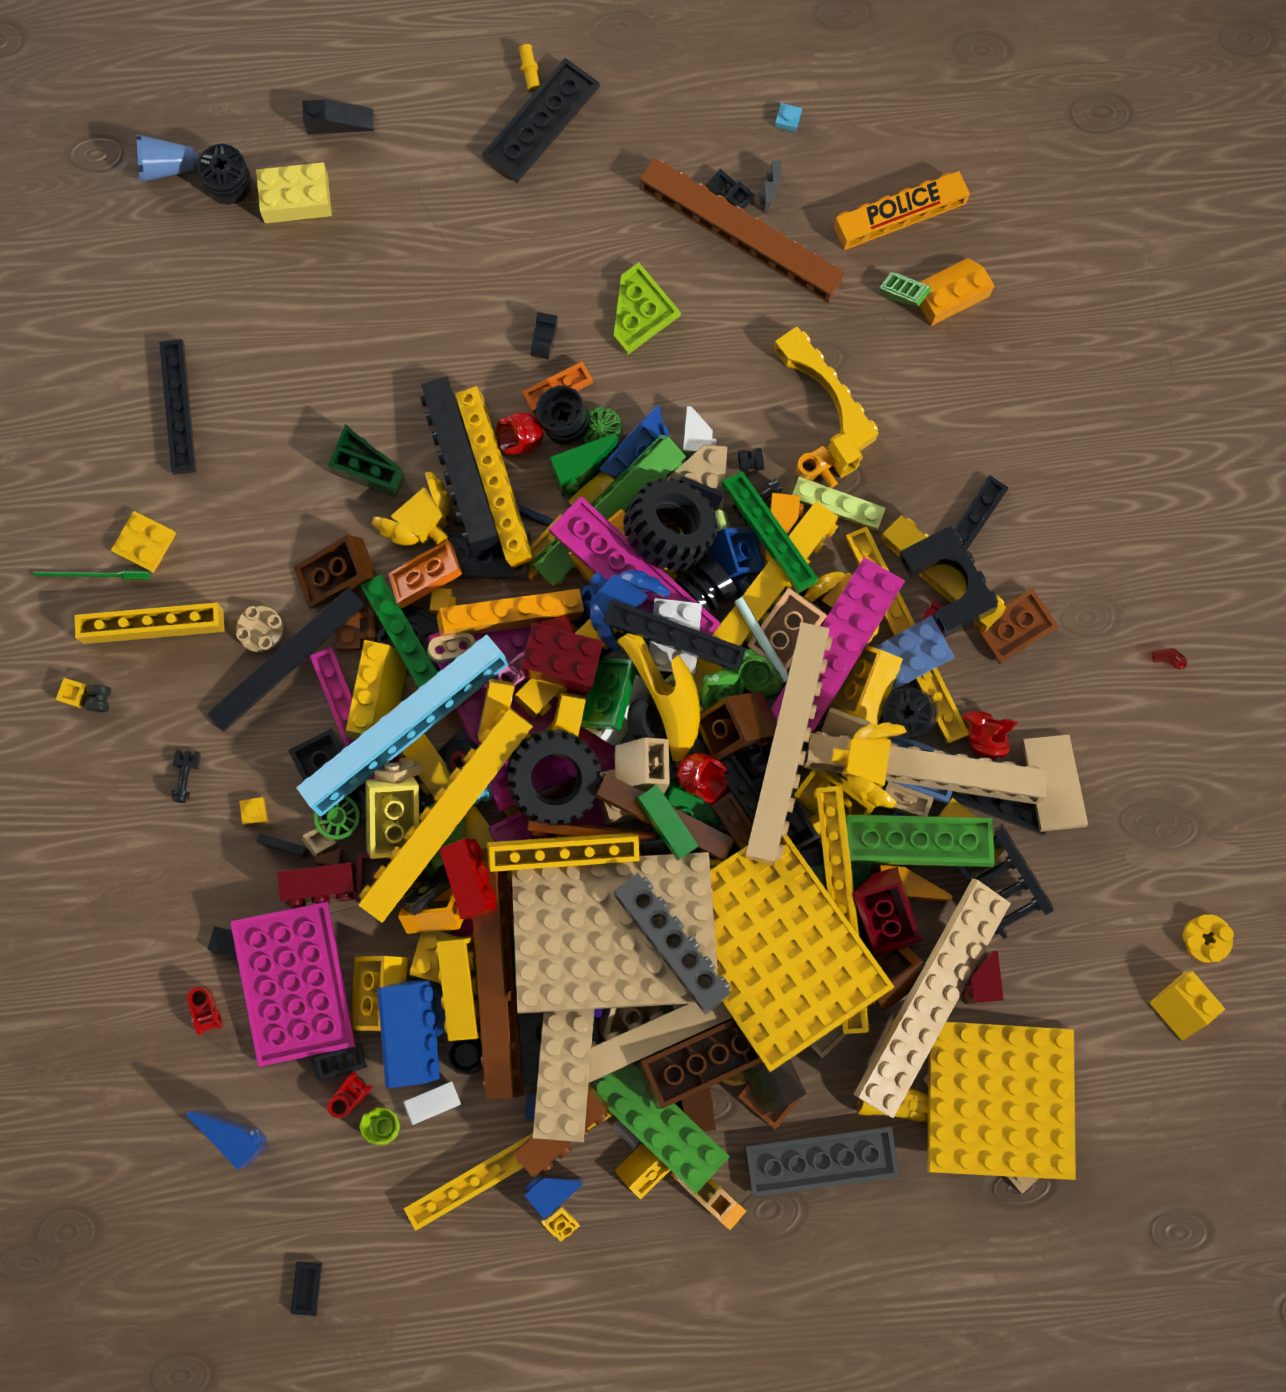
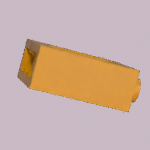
[398,882,464,934]

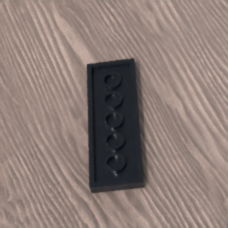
[482,58,600,183]

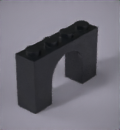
[899,526,998,638]

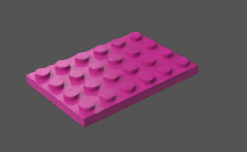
[230,901,356,1067]

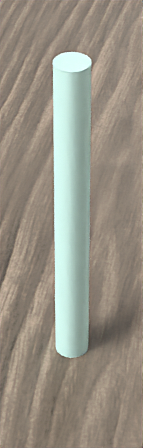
[735,597,789,683]

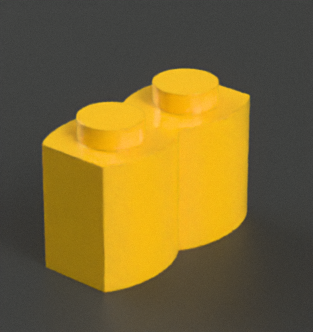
[827,433,863,478]

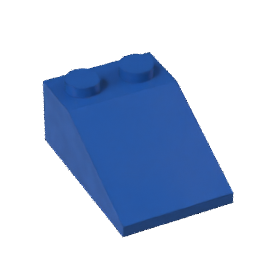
[187,1110,269,1170]

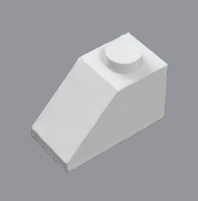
[683,406,716,458]

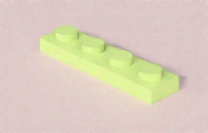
[792,477,886,531]

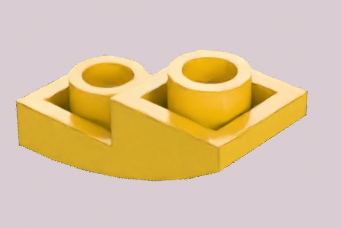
[568,473,615,505]
[542,1206,580,1242]

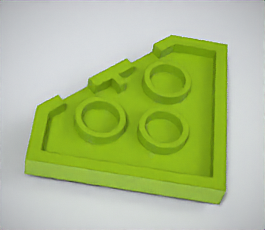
[614,262,681,355]

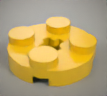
[1183,915,1234,963]

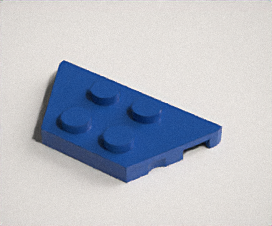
[597,405,669,478]

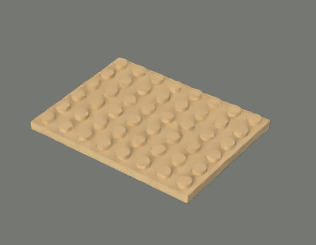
[512,852,718,1014]

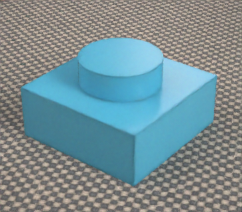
[775,103,802,132]

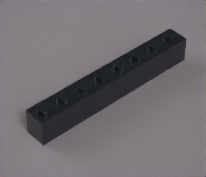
[419,376,500,553]

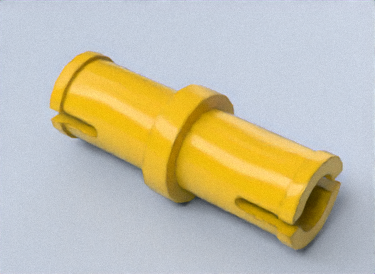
[518,44,541,92]

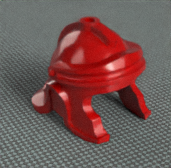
[961,711,1018,761]

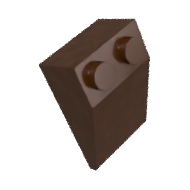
[294,535,377,609]

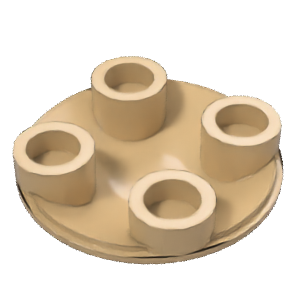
[236,606,283,652]

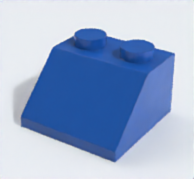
[707,528,765,582]
[524,1175,583,1219]

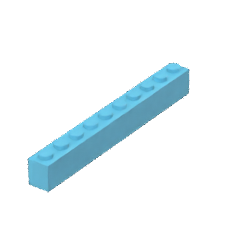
[297,635,511,817]

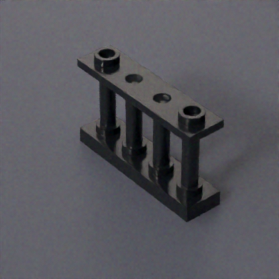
[953,824,1054,939]

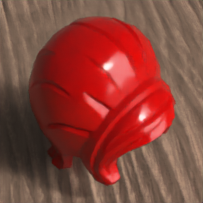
[496,412,544,455]
[677,752,728,804]

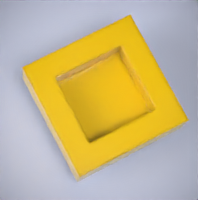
[56,678,87,709]
[239,797,268,826]

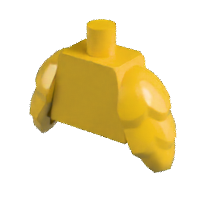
[371,472,451,545]
[803,572,883,646]
[831,722,907,808]

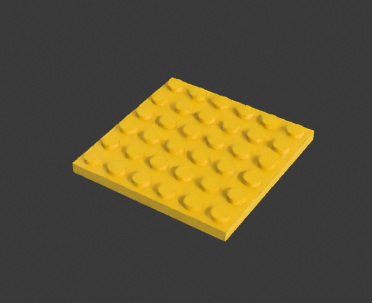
[927,1022,1076,1180]

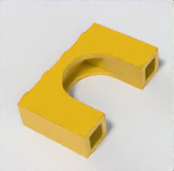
[478,678,586,758]

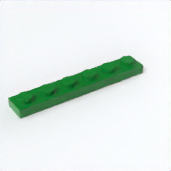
[722,471,818,594]
[360,574,437,688]

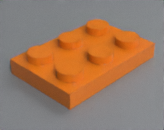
[388,539,462,609]

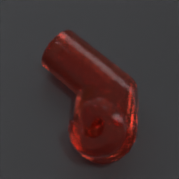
[1151,648,1188,670]

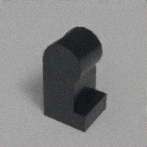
[531,312,558,360]

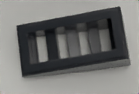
[311,1044,367,1082]

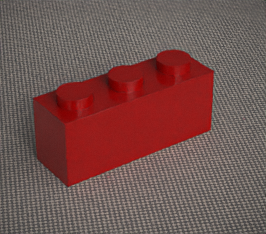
[440,839,497,919]

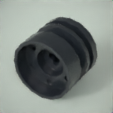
[197,143,252,205]
[536,385,591,446]
[675,555,737,614]
[883,687,939,738]

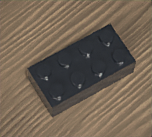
[288,728,366,835]

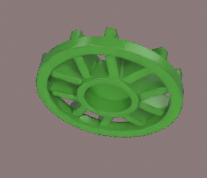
[314,796,360,840]

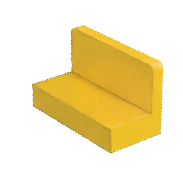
[615,1143,670,1200]

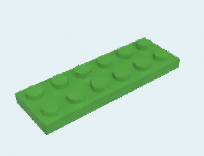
[846,815,995,867]
[591,1063,730,1194]

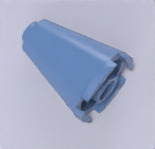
[136,135,198,182]

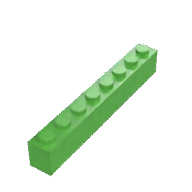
[529,434,686,586]

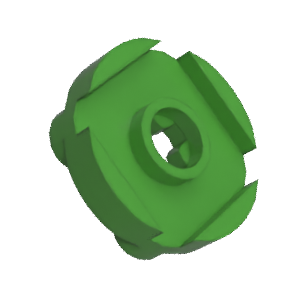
[699,669,744,710]

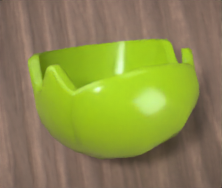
[359,1107,400,1146]

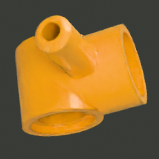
[796,446,838,488]

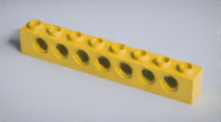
[455,386,534,568]

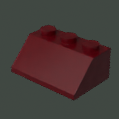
[853,867,922,955]

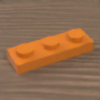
[522,361,593,414]

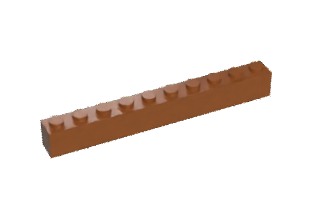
[640,158,845,303]
[472,848,524,1100]

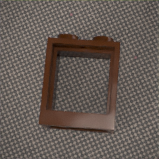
[872,946,925,1011]

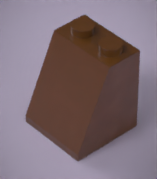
[699,691,777,760]

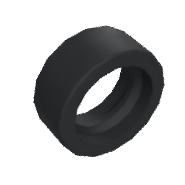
[627,696,666,740]

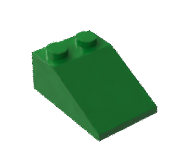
[550,433,617,496]

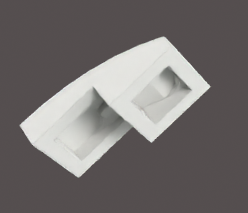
[403,1082,461,1125]

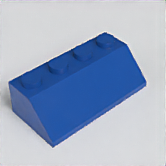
[377,980,440,1088]

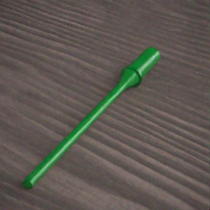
[33,569,151,581]

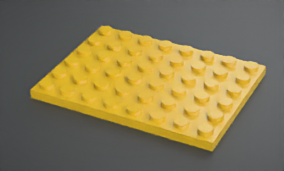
[710,835,894,1073]

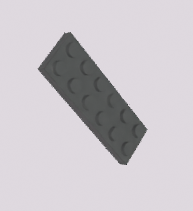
[745,1126,900,1197]

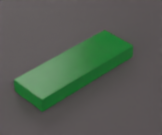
[636,785,698,861]

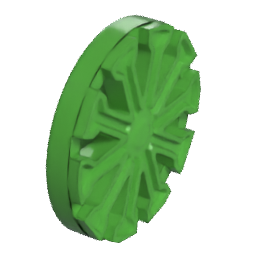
[583,407,623,444]

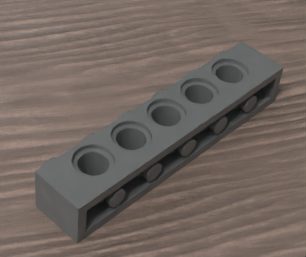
[614,873,731,1015]

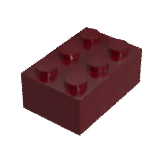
[519,622,603,693]
[277,862,357,908]

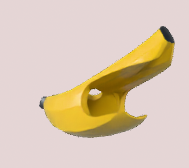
[616,633,700,768]

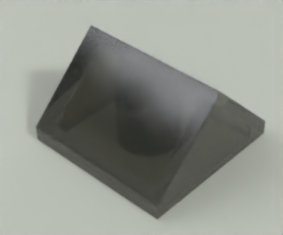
[742,1059,806,1115]

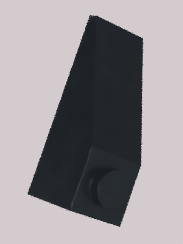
[302,99,374,134]

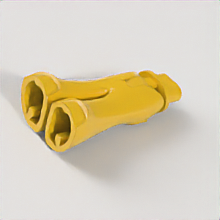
[857,1088,928,1123]

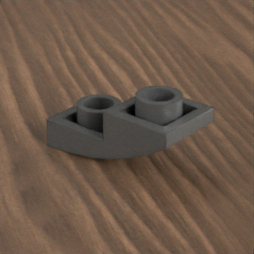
[759,160,781,213]

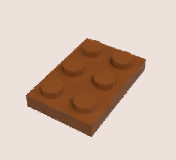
[973,588,1059,664]

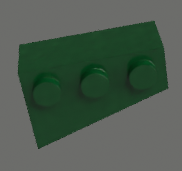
[328,424,404,497]

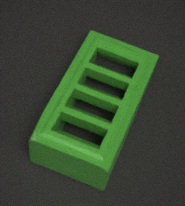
[880,272,931,306]

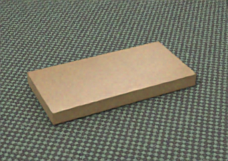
[1022,735,1088,832]

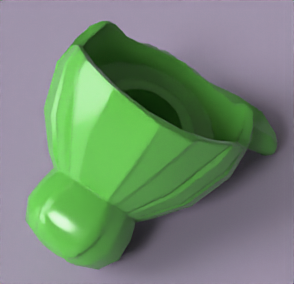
[738,649,783,697]

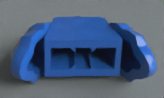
[589,570,670,652]

